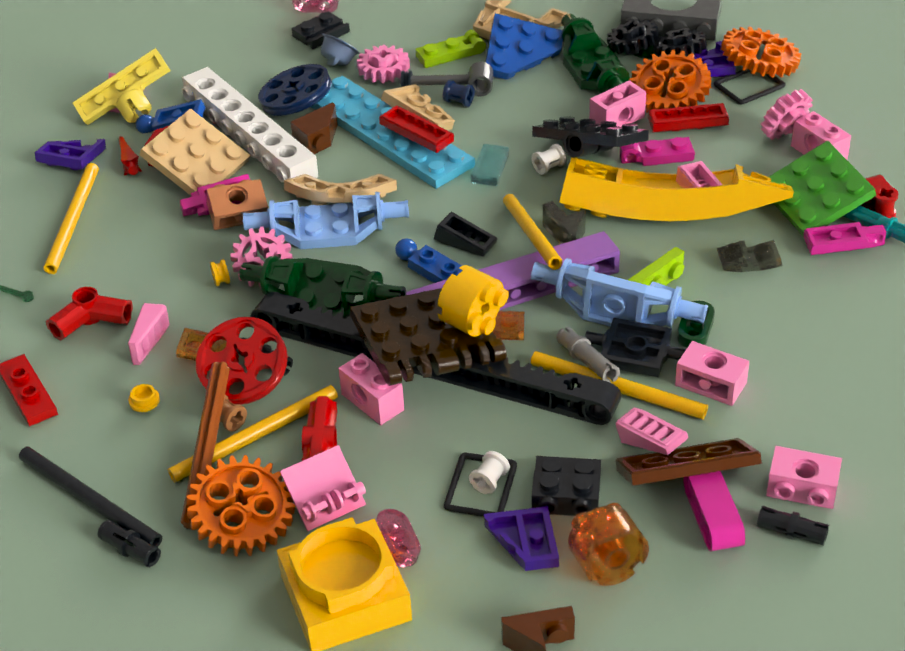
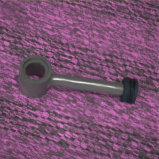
[399,62,493,96]

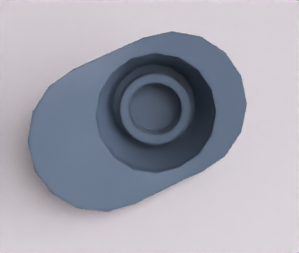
[320,33,360,66]

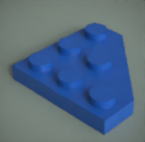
[485,13,563,80]

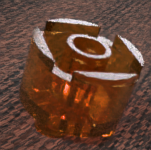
[568,502,649,586]

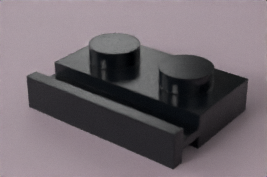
[291,11,350,50]

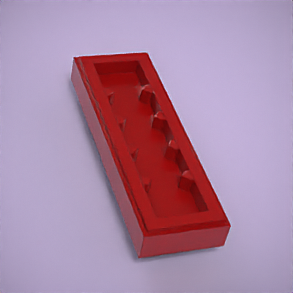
[648,103,729,132]
[379,105,454,153]
[0,354,58,426]

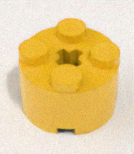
[437,265,509,337]

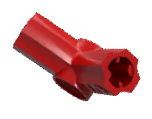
[45,287,133,341]

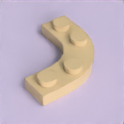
[284,174,397,205]

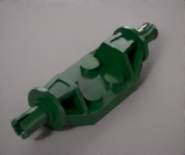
[561,13,630,93]
[239,256,406,319]

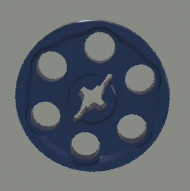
[258,64,332,116]

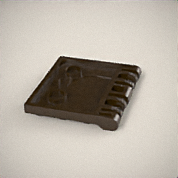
[350,288,507,386]

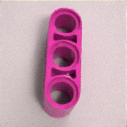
[683,471,745,552]

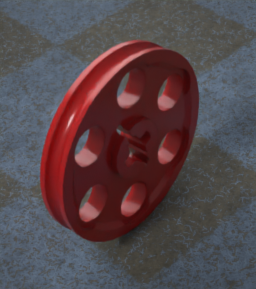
[196,317,288,405]

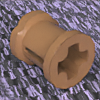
[220,395,247,432]

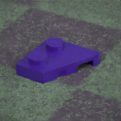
[694,41,736,77]
[35,139,106,170]
[484,506,559,571]

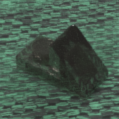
[543,201,586,244]

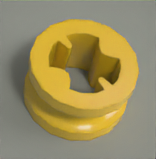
[210,259,230,287]

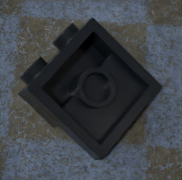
[531,456,601,517]

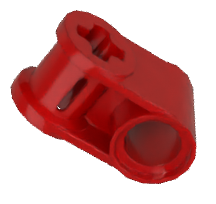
[861,174,899,218]

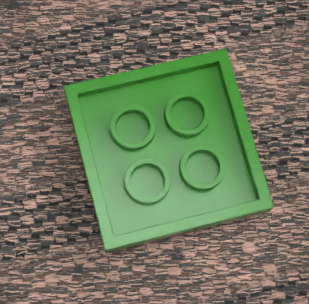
[769,140,876,237]

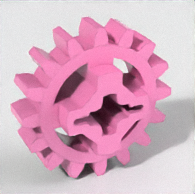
[357,45,410,84]
[761,89,813,140]
[230,227,293,289]

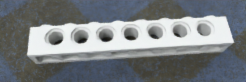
[182,67,319,182]

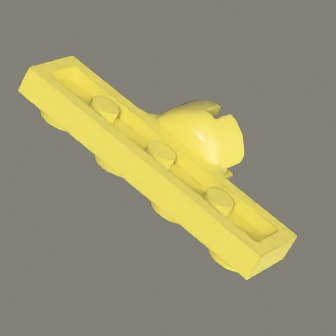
[73,48,171,125]

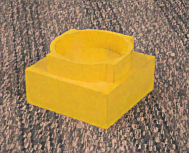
[277,517,412,651]

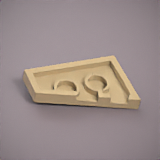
[381,84,455,130]

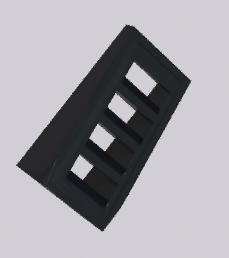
[434,211,498,256]

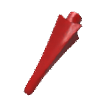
[118,136,142,175]

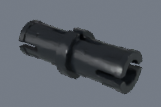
[757,505,830,546]
[97,520,161,567]

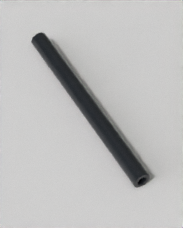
[19,446,162,547]

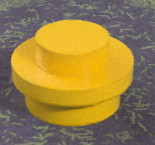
[128,384,160,412]

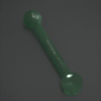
[0,285,34,302]

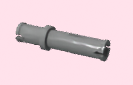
[556,327,620,383]

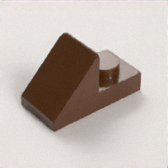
[501,606,575,651]

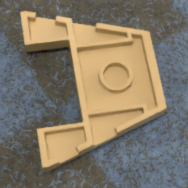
[473,0,570,40]

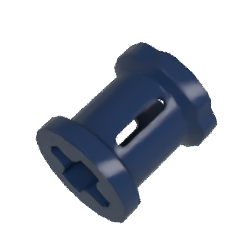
[443,80,475,107]

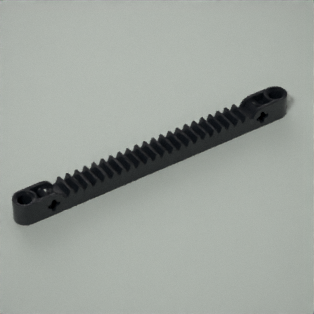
[250,291,622,425]

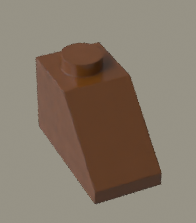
[290,102,338,154]

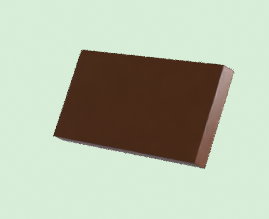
[616,438,762,486]

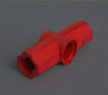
[302,396,338,461]

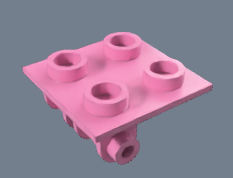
[280,445,366,532]

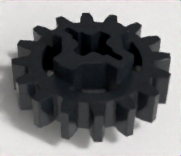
[606,19,660,55]
[653,28,707,57]

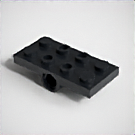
[532,116,649,158]

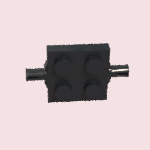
[585,318,686,377]

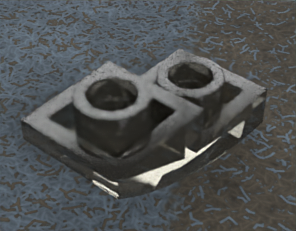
[717,240,782,272]

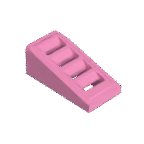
[676,161,722,188]
[128,303,170,365]
[616,407,689,455]

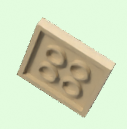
[139,108,251,195]

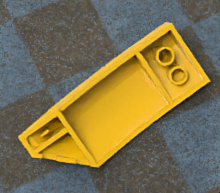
[559,157,794,221]

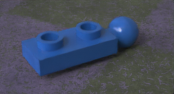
[136,99,206,133]
[395,238,463,283]

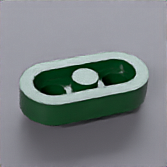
[677,301,715,348]

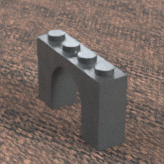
[620,0,722,40]

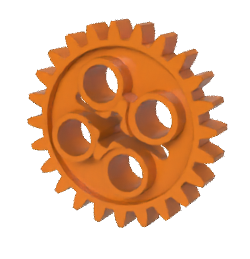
[721,26,801,78]
[630,50,711,113]
[186,455,295,557]

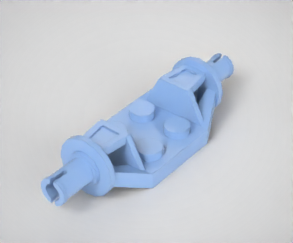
[243,192,409,249]
[531,258,708,327]

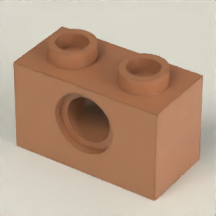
[207,179,268,230]

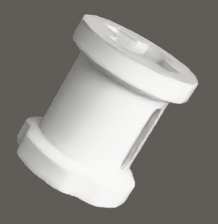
[531,143,567,175]
[469,451,510,494]

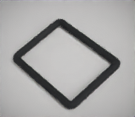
[714,69,785,104]
[444,452,517,517]

